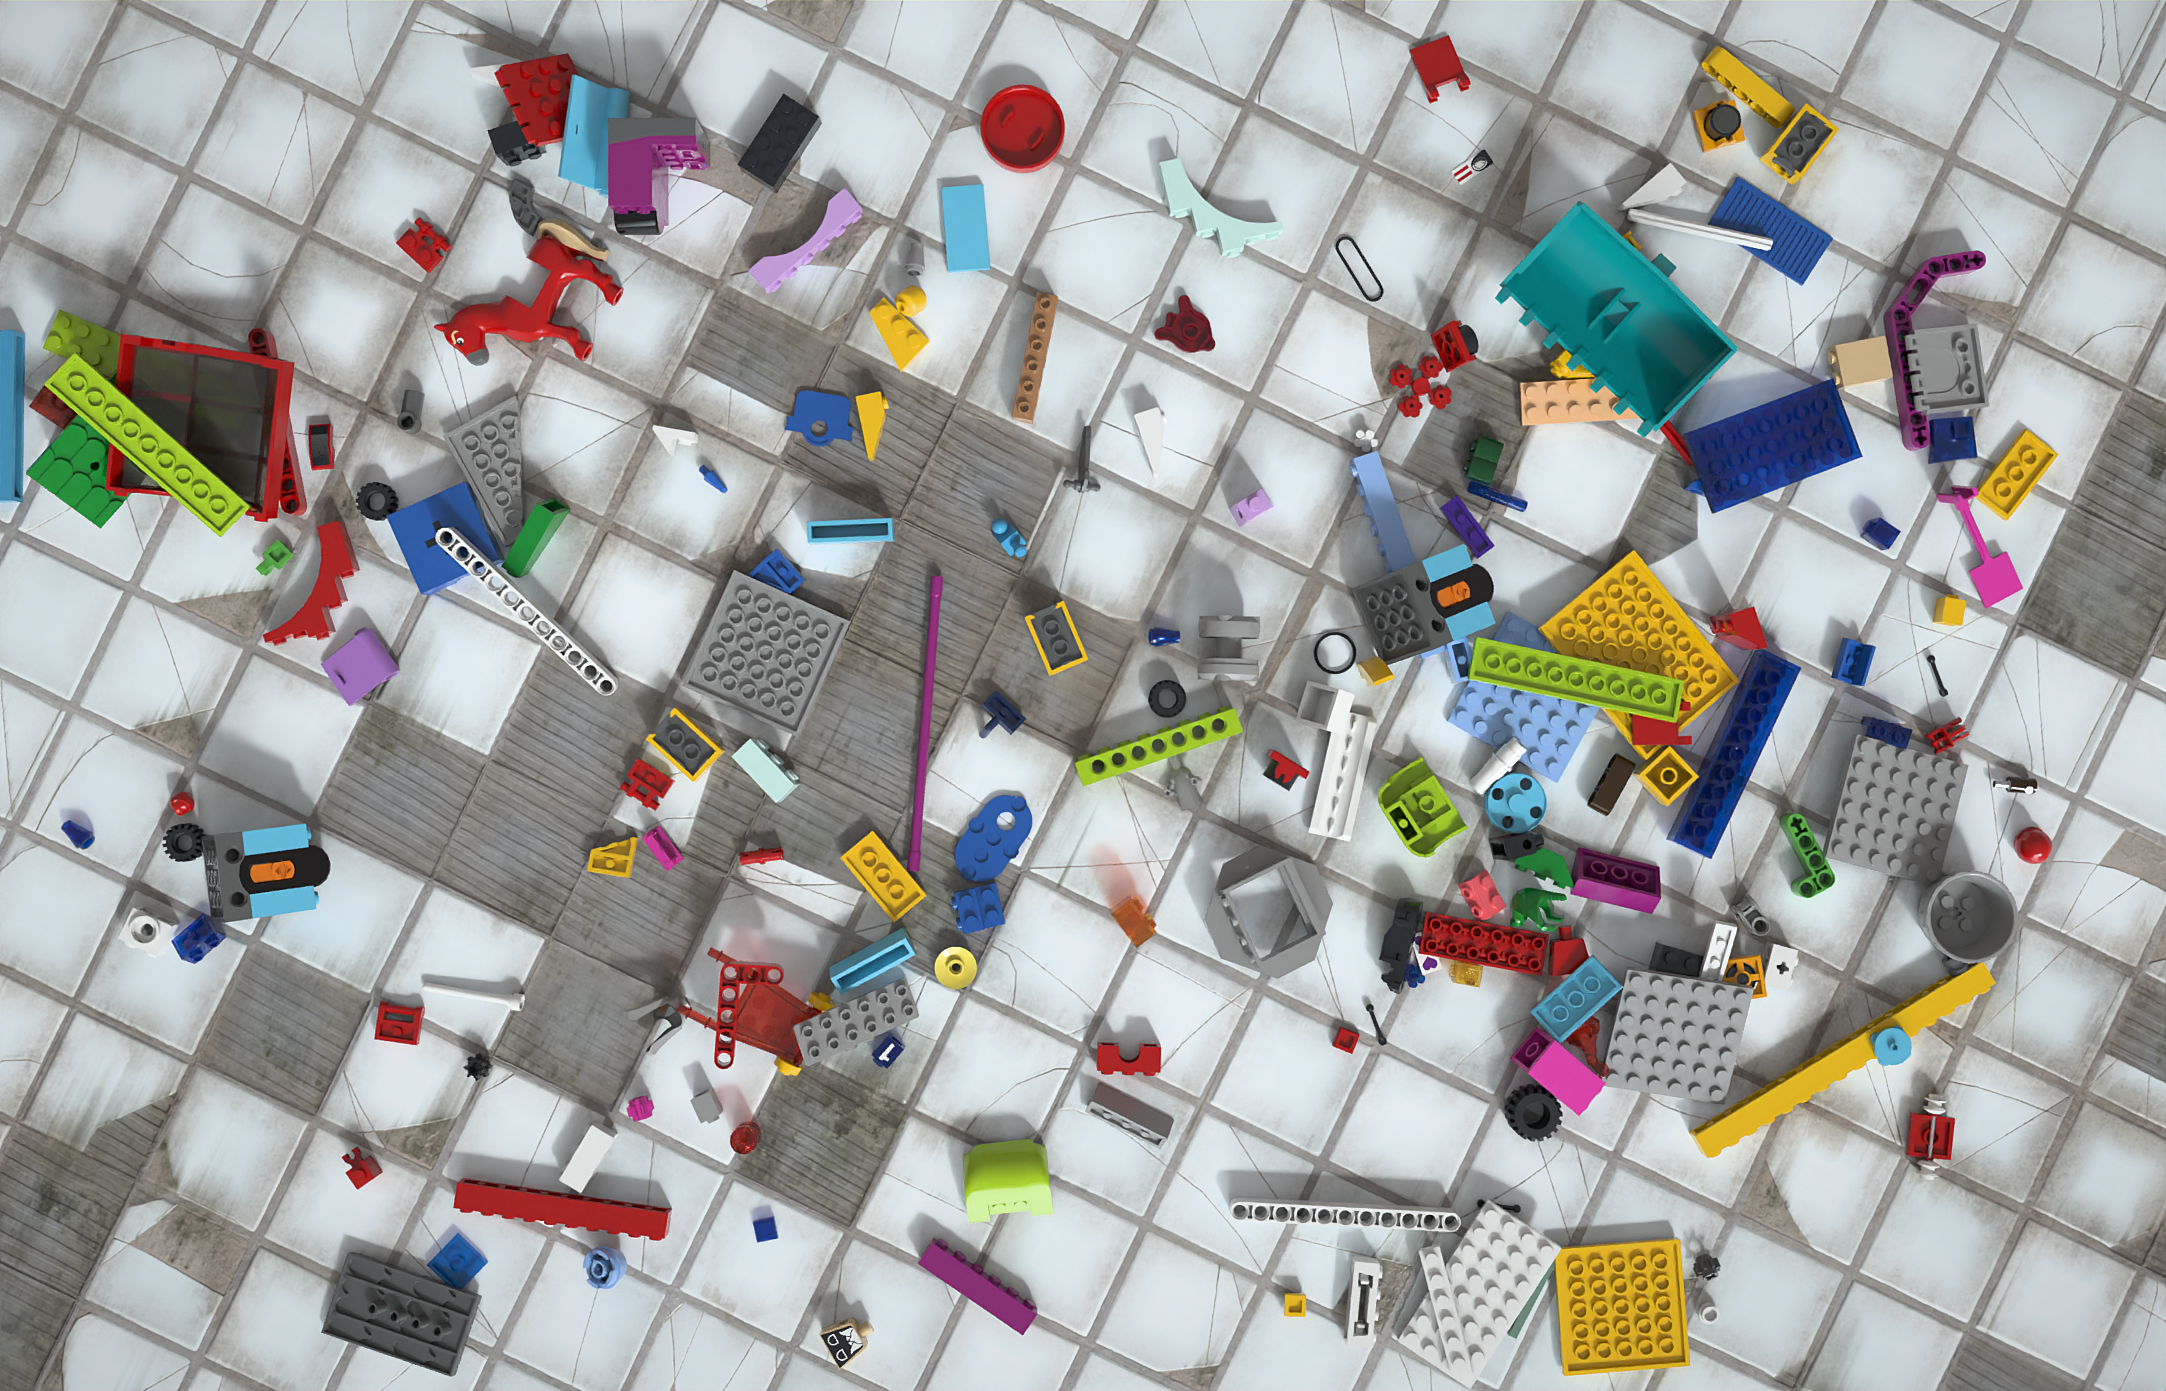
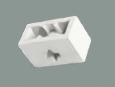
[1756,942,1799,991]

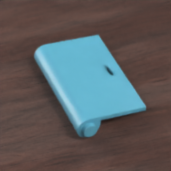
[558,75,631,197]

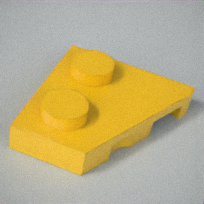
[587,837,638,878]

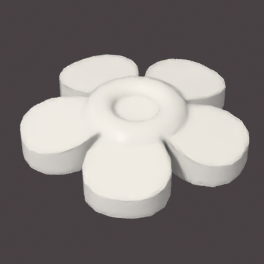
[1354,429,1378,452]

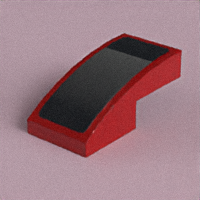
[309,424,335,471]

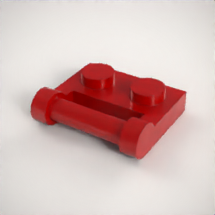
[374,1001,425,1045]

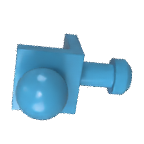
[992,518,1027,557]

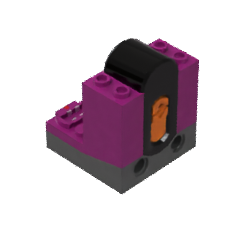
[608,118,710,235]

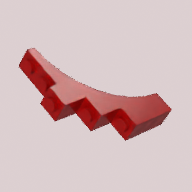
[263,521,360,646]

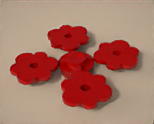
[1390,356,1452,418]

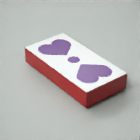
[1413,930,1442,975]

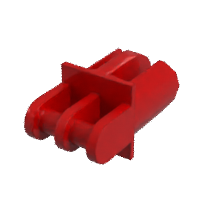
[1925,717,1970,754]

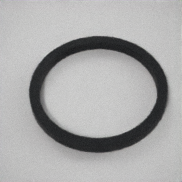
[1314,632,1356,674]

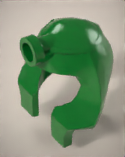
[1510,887,1567,932]

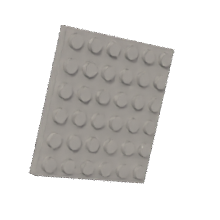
[682,570,851,737]
[1821,734,1969,885]
[1599,966,1754,1105]

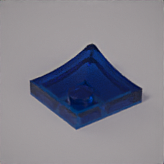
[1928,416,1978,464]

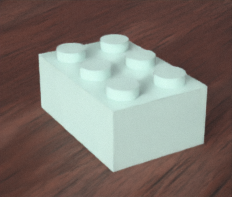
[732,738,800,803]

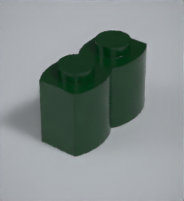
[1463,436,1504,485]

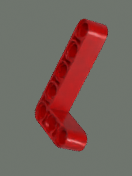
[714,961,784,1069]

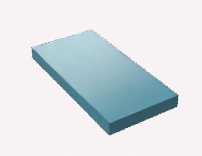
[941,184,990,273]
[1530,955,1623,1044]

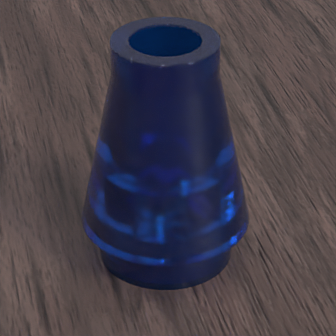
[1148,627,1180,648]
[61,820,95,850]

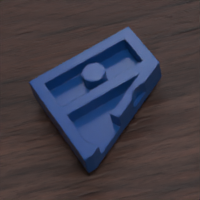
[747,548,806,594]

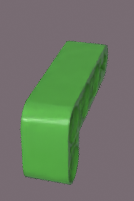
[1780,812,1835,898]

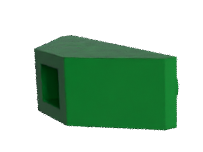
[1510,847,1574,889]

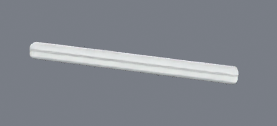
[1627,209,1773,250]

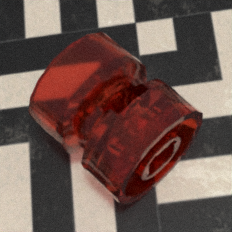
[730,1121,762,1155]

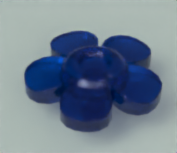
[1405,964,1425,988]

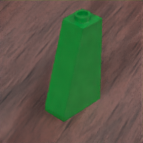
[501,498,570,578]

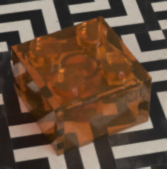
[1110,895,1157,948]

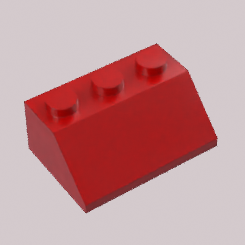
[1709,606,1767,650]

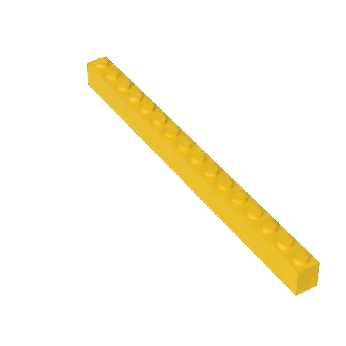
[1689,962,1996,1158]

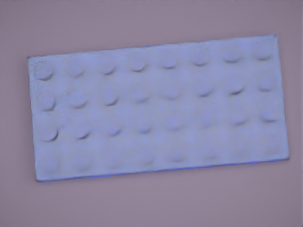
[1682,378,1863,514]

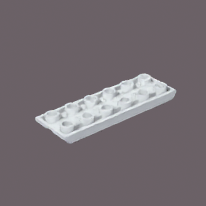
[1308,712,1377,841]

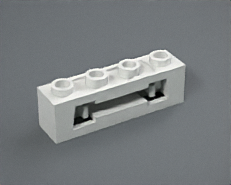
[1344,1256,1383,1348]

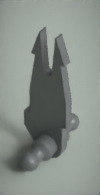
[1063,425,1101,493]

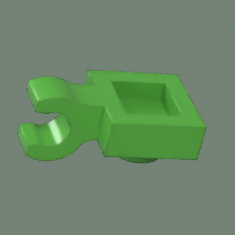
[256,539,295,576]

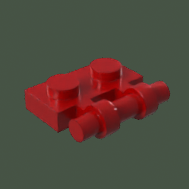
[396,217,452,273]
[620,758,675,811]

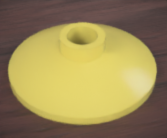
[935,947,977,989]

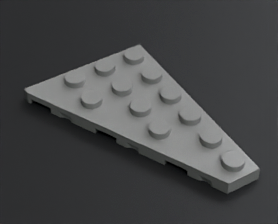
[443,396,525,547]

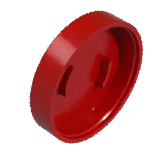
[980,84,1065,173]

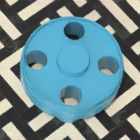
[1484,772,1547,834]

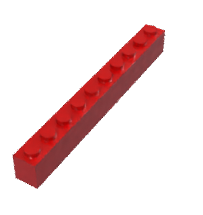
[453,1178,672,1241]

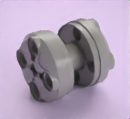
[1197,615,1260,681]

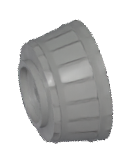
[1918,871,2018,963]

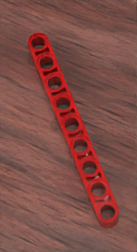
[248,328,307,516]

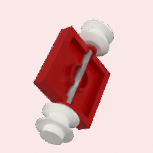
[1906,1093,1955,1180]

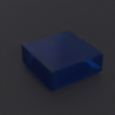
[753,1216,779,1243]

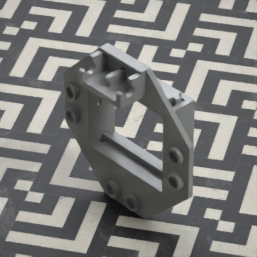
[1203,845,1333,979]

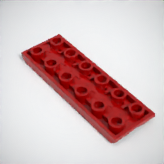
[1418,912,1549,976]

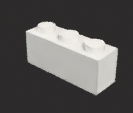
[559,1121,618,1193]

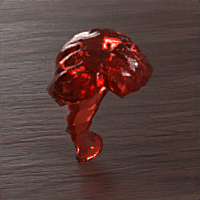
[1565,1015,1609,1078]

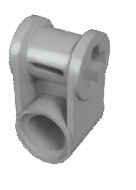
[1730,895,1771,936]

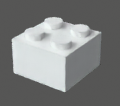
[1295,681,1354,735]

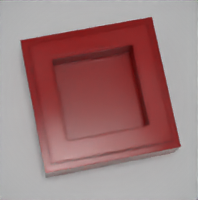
[1332,1026,1360,1054]

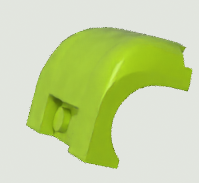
[1377,756,1468,858]
[963,1139,1053,1223]

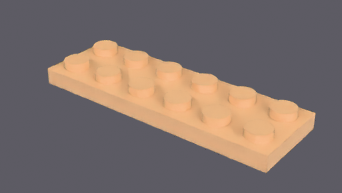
[1519,378,1641,426]

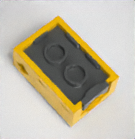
[1759,103,1839,185]
[1024,601,1089,676]
[646,708,726,782]

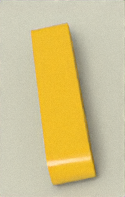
[1701,46,1795,128]

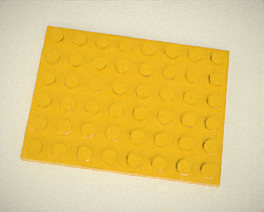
[1538,550,1739,760]

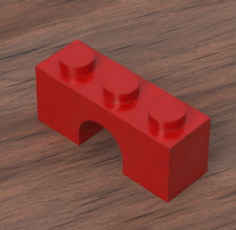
[1097,1042,1161,1076]

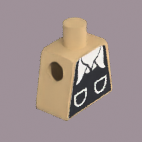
[819,1317,874,1370]

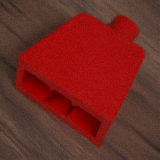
[1548,926,1589,977]

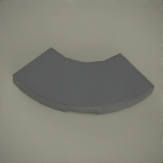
[509,178,543,237]

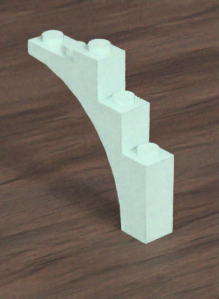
[1159,158,1283,258]

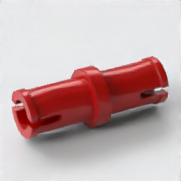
[739,847,784,866]

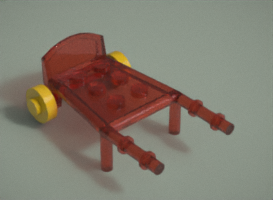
[677,947,836,1076]

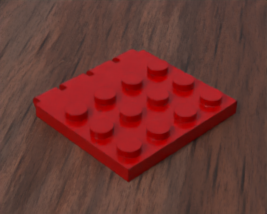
[494,53,580,147]

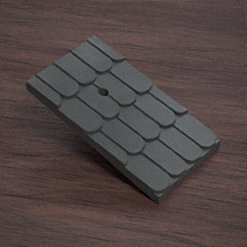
[321,1252,482,1377]

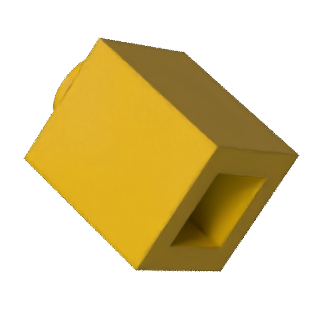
[1933,594,1966,626]

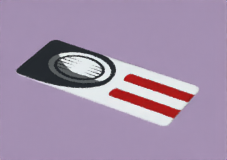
[1452,149,1493,185]

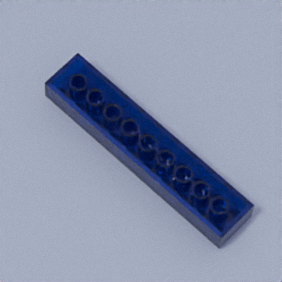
[1666,649,1801,859]

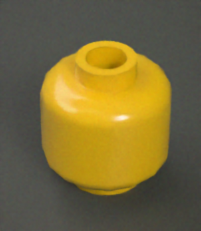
[895,285,927,317]

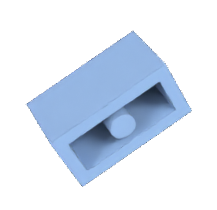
[1444,637,1472,684]

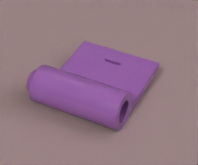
[320,627,401,706]

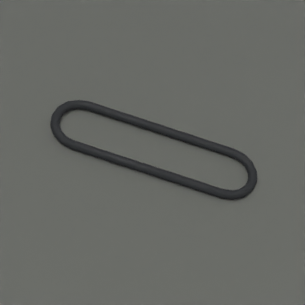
[1336,236,1384,302]

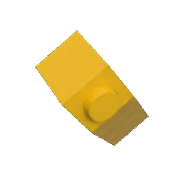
[855,391,889,461]

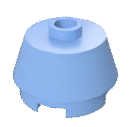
[583,1246,627,1289]

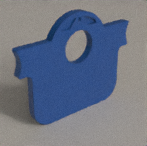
[784,390,854,447]

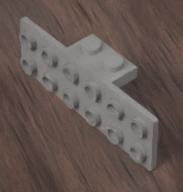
[793,978,919,1066]

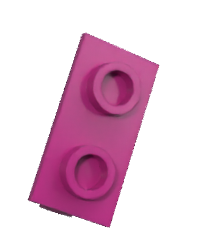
[642,825,684,871]

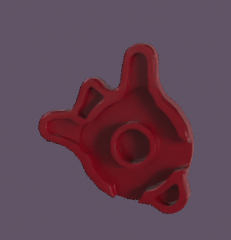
[1154,295,1215,353]

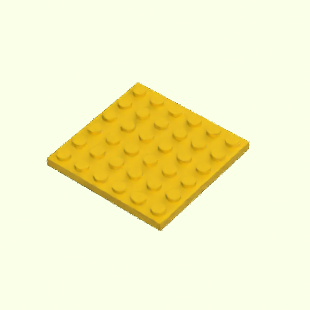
[1554,1238,1690,1376]

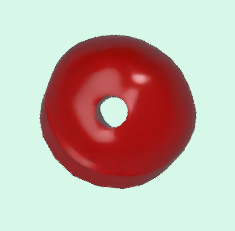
[170,791,195,816]

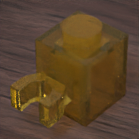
[1449,960,1483,988]

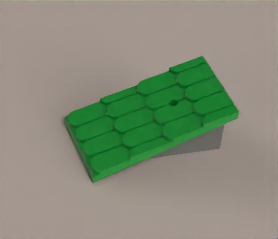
[26,369,186,529]

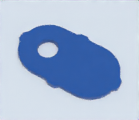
[955,795,1032,882]

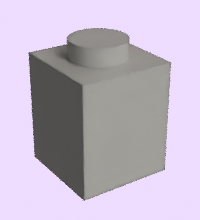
[690,1088,723,1124]

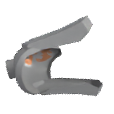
[623,996,691,1056]

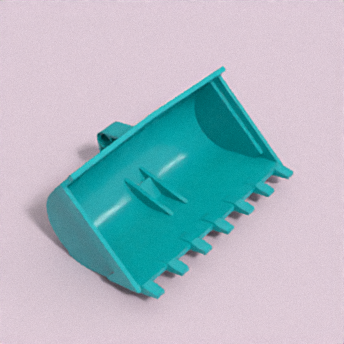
[1495,201,1738,438]

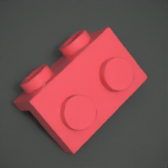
[1458,870,1506,921]

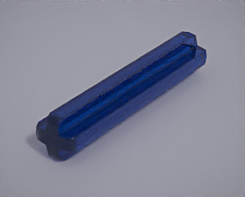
[1467,481,1528,512]

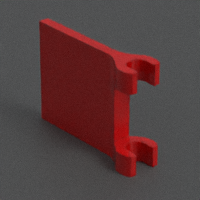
[1409,35,1471,104]
[1631,702,1692,745]

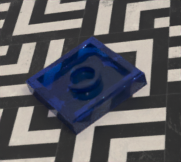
[427,1233,488,1289]

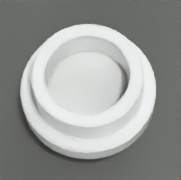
[1698,1302,1720,1324]

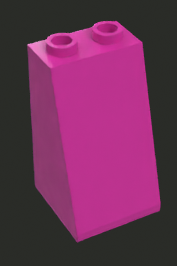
[1510,1027,1606,1116]

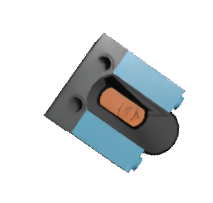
[1352,544,1496,665]
[201,824,331,923]

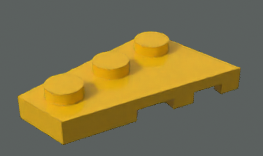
[869,297,930,372]

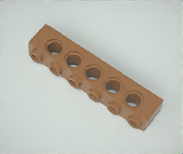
[1012,292,1058,424]

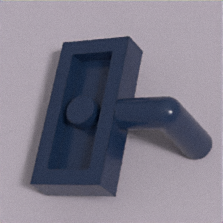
[979,690,1026,739]

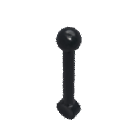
[1927,655,1948,697]
[1366,1004,1387,1046]
[1477,1199,1521,1213]

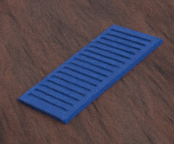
[1707,177,1833,286]

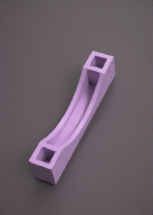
[748,187,863,293]

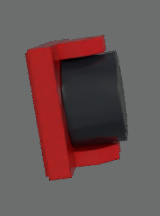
[1431,320,1479,373]
[1262,749,1309,791]

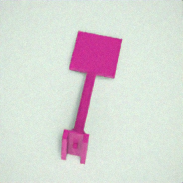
[1936,485,2023,608]

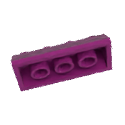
[1570,847,1661,914]

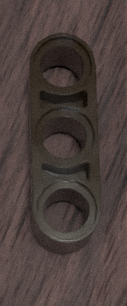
[1587,753,1636,816]

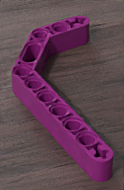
[1883,250,1986,451]

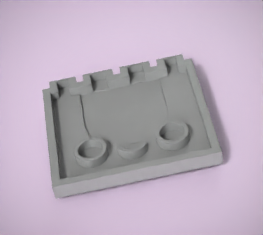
[1904,324,1989,415]

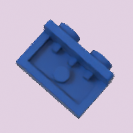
[1831,638,1876,686]

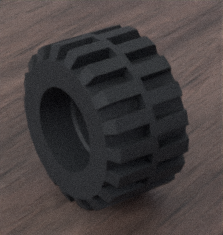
[1504,1084,1563,1142]

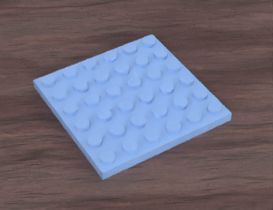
[1446,611,1600,783]

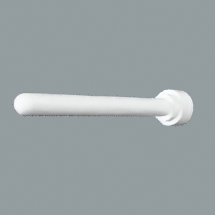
[423,982,525,1011]

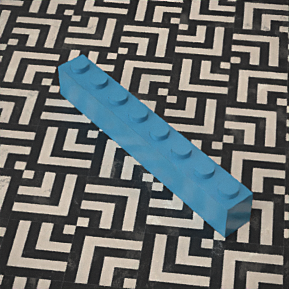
[0,330,25,503]

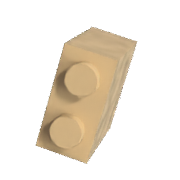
[1827,336,1893,390]

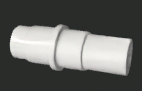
[1469,737,1527,795]

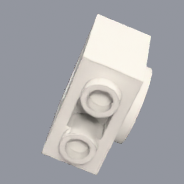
[118,906,180,958]

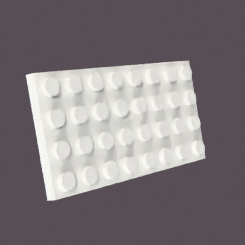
[1397,1199,1562,1389]

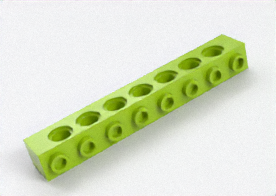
[1075,705,1243,787]

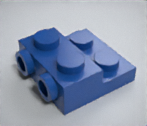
[951,882,1005,934]

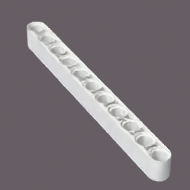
[435,527,619,696]
[1229,1197,1461,1232]

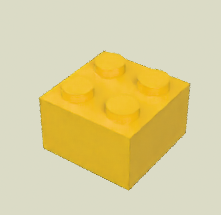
[1632,745,1699,806]

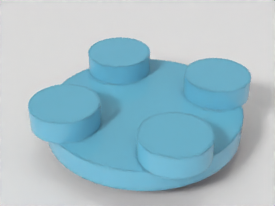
[1870,1026,1912,1066]

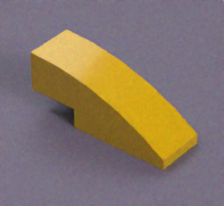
[1356,656,1395,687]

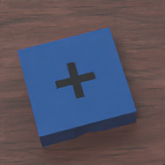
[386,482,505,595]

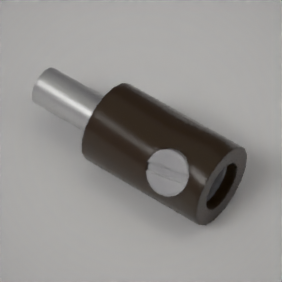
[1992,777,2037,794]

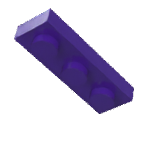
[1439,495,1495,559]

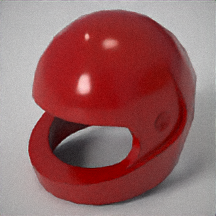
[2014,827,2053,864]

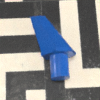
[699,465,728,493]

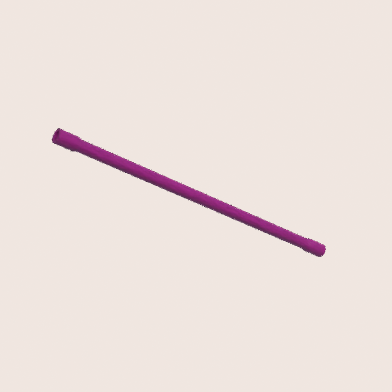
[907,576,943,871]

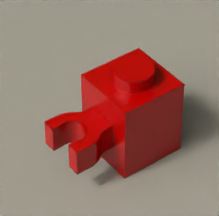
[341,1146,383,1190]

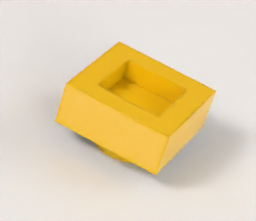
[1284,1293,1306,1317]

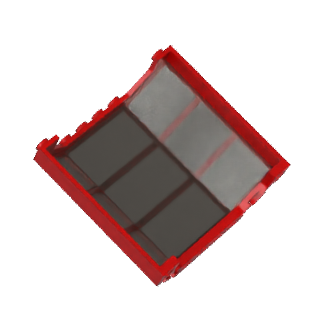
[105,334,295,522]

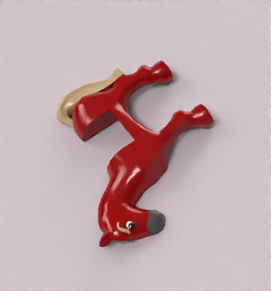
[434,219,624,366]

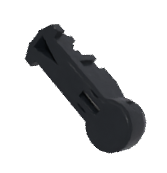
[1379,898,1423,994]

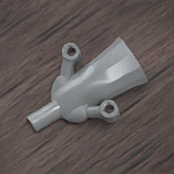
[1164,755,1204,811]

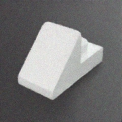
[653,425,699,456]

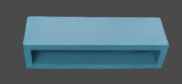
[807,518,895,545]
[829,927,916,995]

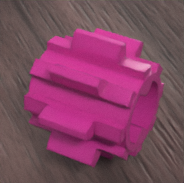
[626,1095,654,1122]

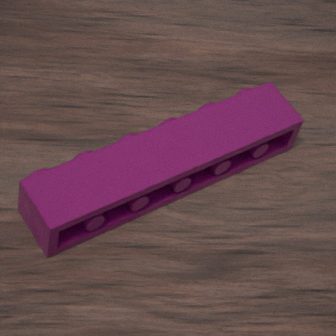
[918,1237,1038,1335]

